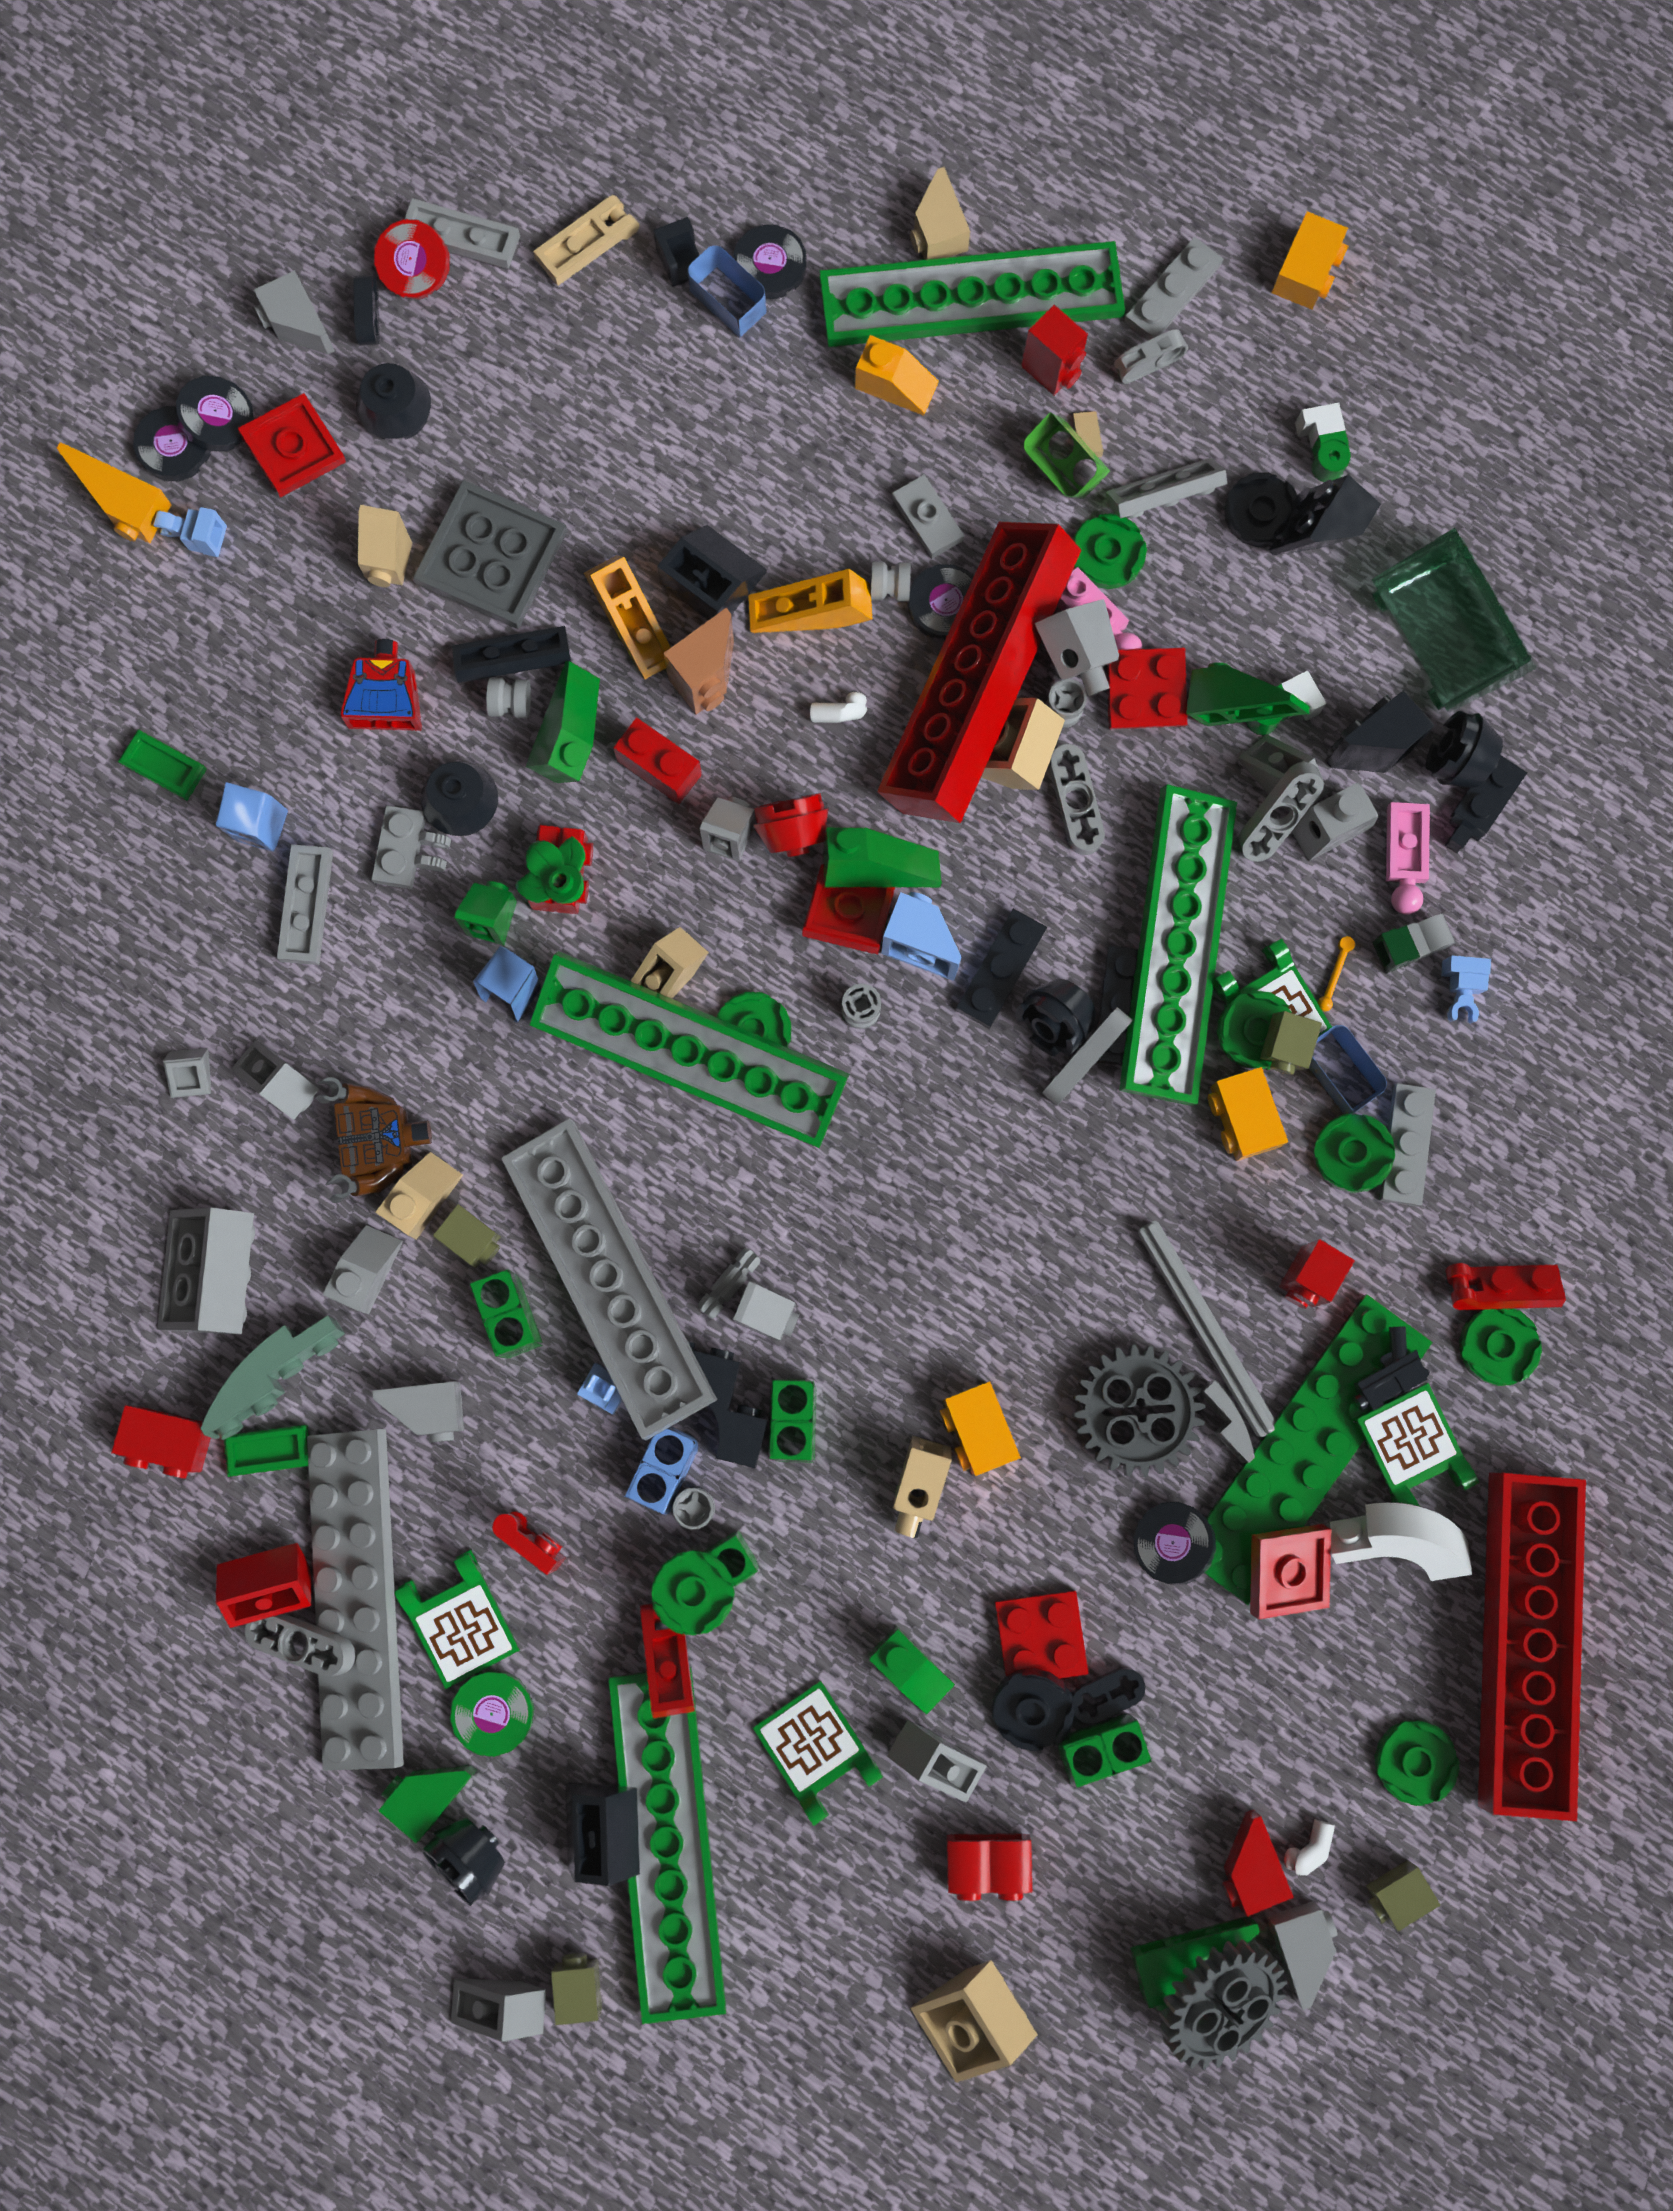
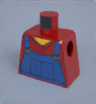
[341,639,422,731]

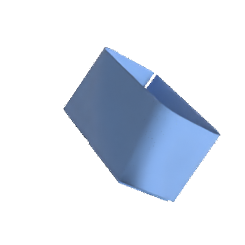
[688,246,767,338]
[216,782,288,852]
[473,946,541,1023]
[1309,1025,1387,1114]
[625,1426,699,1516]

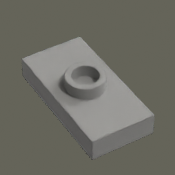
[892,475,964,559]

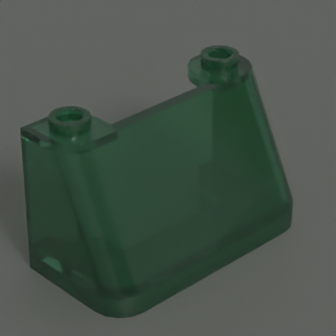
[1371,527,1538,713]

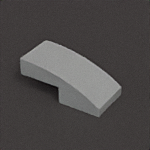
[1199,1380,1255,1463]

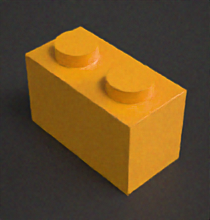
[1272,211,1349,310]
[1208,1067,1288,1161]
[939,1381,1021,1476]

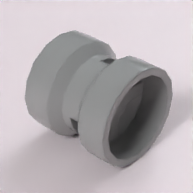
[871,561,911,602]
[487,678,531,718]
[1046,679,1087,728]
[842,983,881,1029]
[673,1487,715,1530]

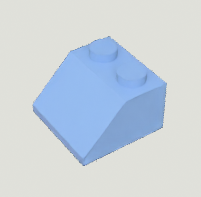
[881,892,961,981]

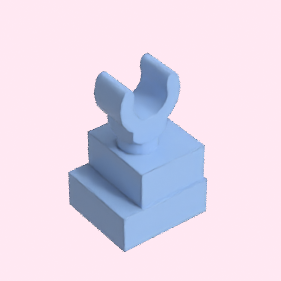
[153,507,227,557]
[1442,956,1491,1024]
[577,1363,622,1415]

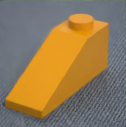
[57,442,171,543]
[584,555,671,680]
[748,569,872,633]

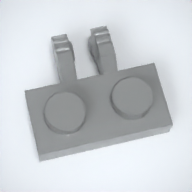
[372,805,451,889]

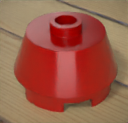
[752,793,829,857]

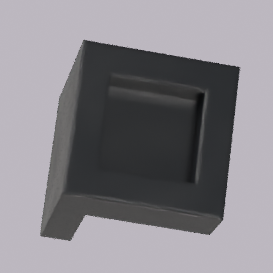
[653,217,700,287]

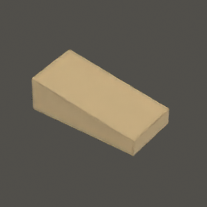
[1073,411,1103,457]

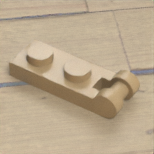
[533,195,640,286]

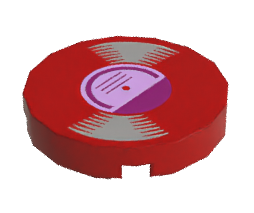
[374,219,450,300]

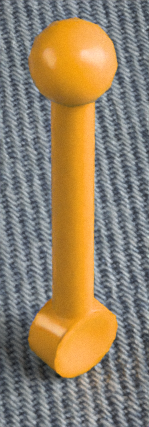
[1317,936,1355,1012]

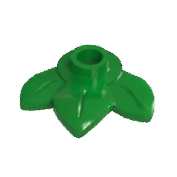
[515,836,586,904]

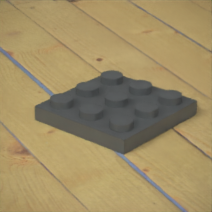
[413,480,568,629]

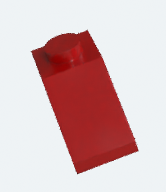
[1222,1809,1294,1917]

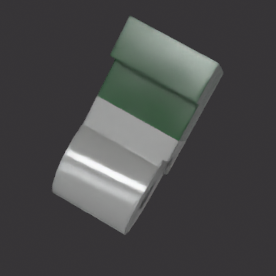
[1372,914,1455,974]

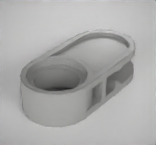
[1114,329,1188,384]

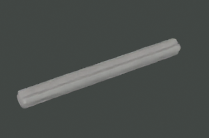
[1138,1221,1276,1437]

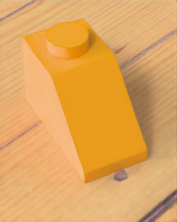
[855,335,938,416]

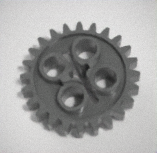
[1072,1344,1206,1477]
[1159,1940,1287,2070]

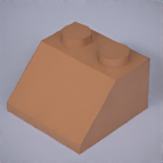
[663,608,734,715]

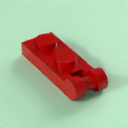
[1445,1263,1566,1310]
[640,1603,695,1718]

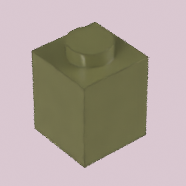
[1260,1011,1322,1075]
[433,1204,501,1268]
[1366,1860,1441,1932]
[551,1953,602,2026]

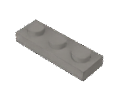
[405,198,520,269]
[1124,237,1224,341]
[1106,458,1227,519]
[277,844,333,965]
[1379,1083,1436,1207]

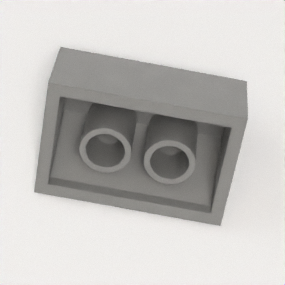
[157,1208,255,1334]

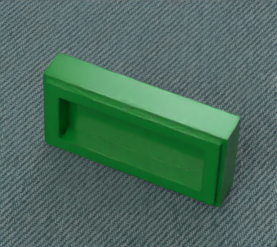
[118,729,207,801]
[224,1425,309,1477]

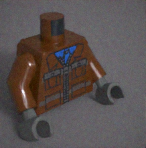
[316,1077,432,1203]

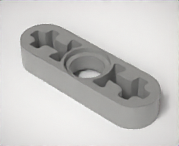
[1049,744,1105,855]
[1239,762,1324,862]
[1043,1007,1133,1106]
[245,1614,355,1677]

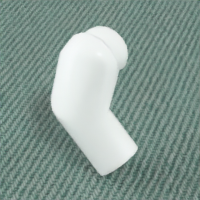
[810,692,867,723]
[1284,1819,1335,1876]

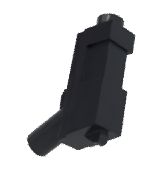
[1353,1326,1430,1411]

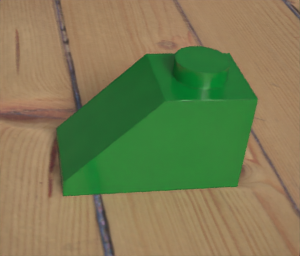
[454,881,517,945]
[868,1625,955,1715]
[378,1765,477,1844]

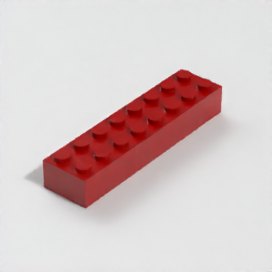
[877,521,1081,823]
[1478,1472,1586,1822]

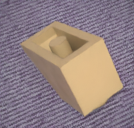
[910,167,970,260]
[358,505,412,587]
[631,927,709,999]
[375,1152,463,1240]

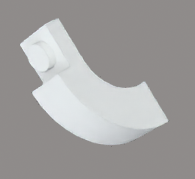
[1330,1503,1472,1581]

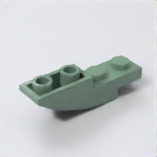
[201,1315,345,1440]

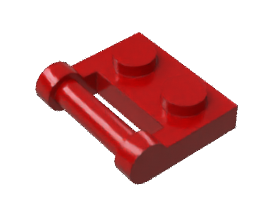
[492,1511,566,1575]

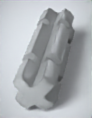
[698,1248,761,1319]

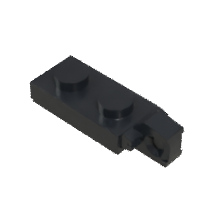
[1445,755,1528,854]

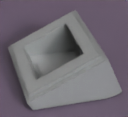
[163,1048,211,1098]

